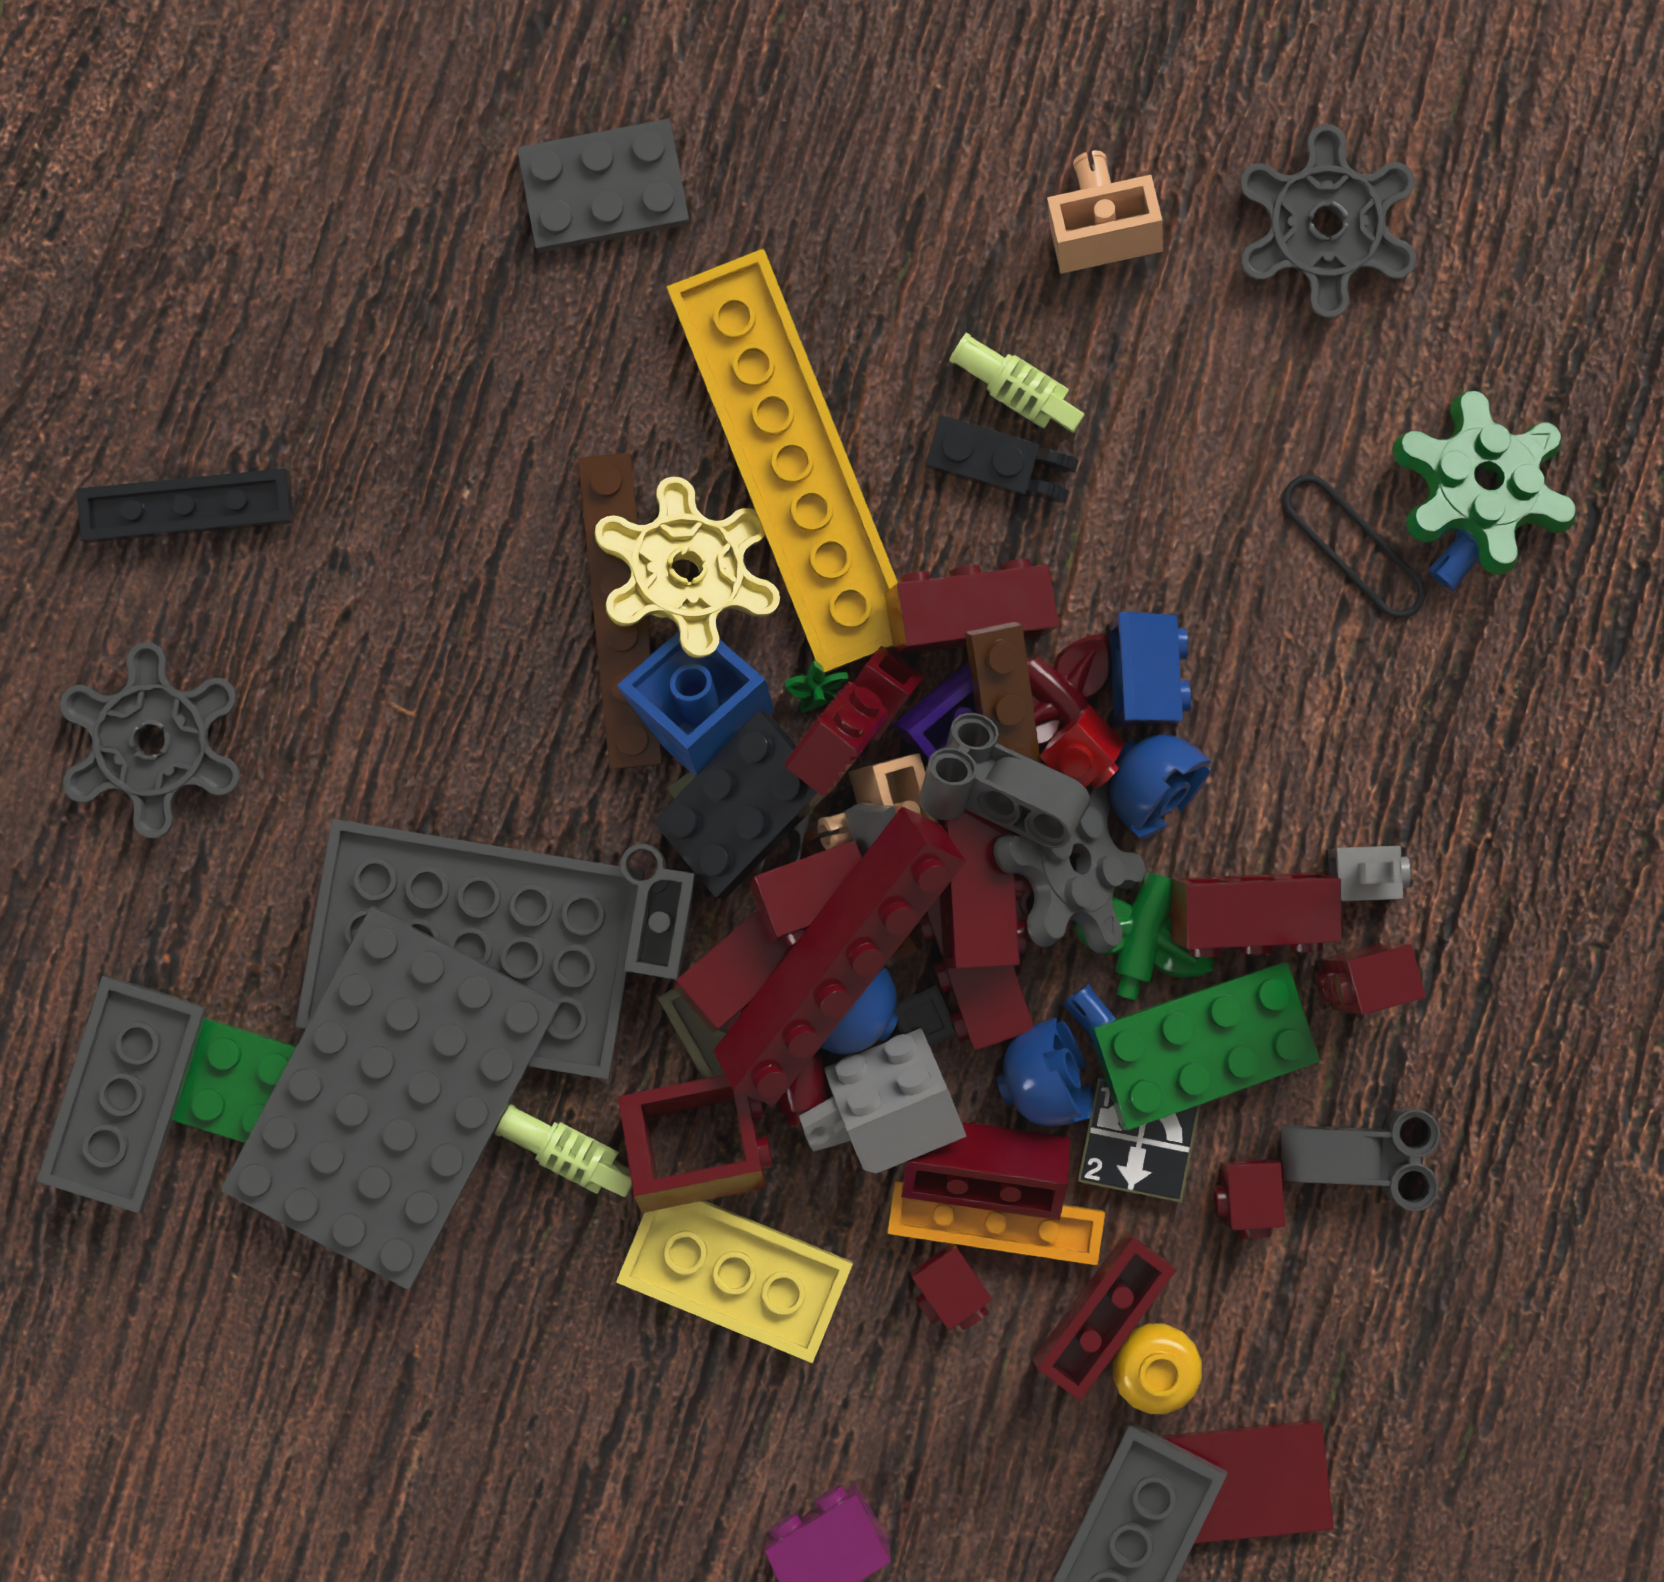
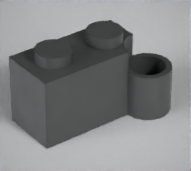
[621,844,698,980]

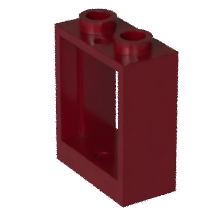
[618,1075,773,1213]

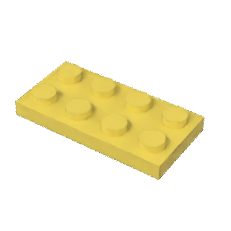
[616,1201,853,1363]

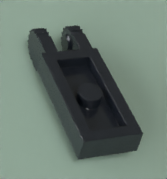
[925,415,1079,504]

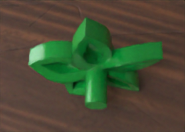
[785,660,849,713]

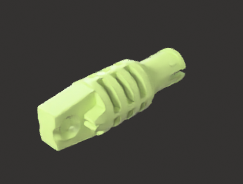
[949,332,1085,433]
[495,1104,632,1197]

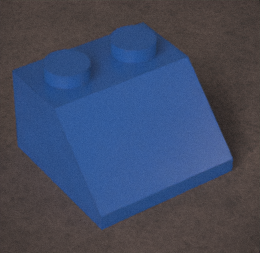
[1108,612,1191,727]
[617,631,774,776]

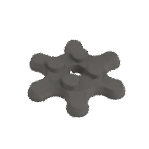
[1240,124,1416,319]
[60,642,240,839]
[993,783,1145,954]

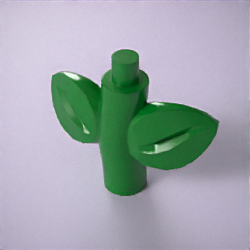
[1073,872,1214,1001]

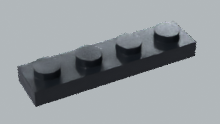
[77,468,294,543]

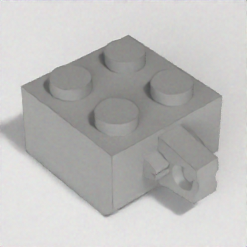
[799,1028,967,1173]

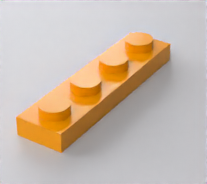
[887,1179,1105,1265]

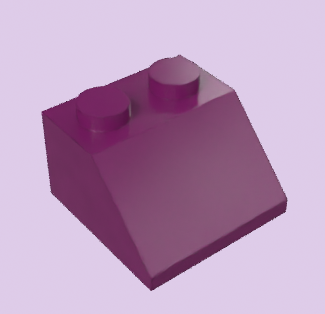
[765,1484,891,1582]

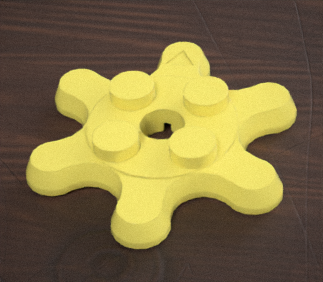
[594,477,780,658]

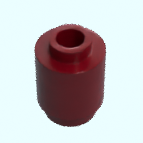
[778,1054,831,1125]

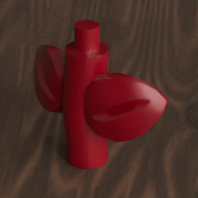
[1026,634,1112,749]

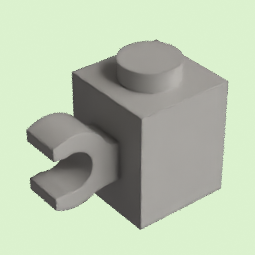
[1328,846,1411,901]

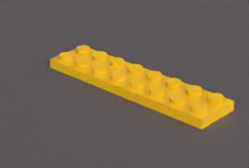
[667,248,898,674]

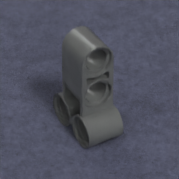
[919,713,1090,848]
[1280,1106,1441,1211]

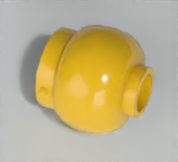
[1112,1323,1202,1414]

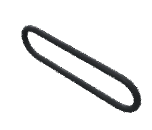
[1283,474,1426,619]

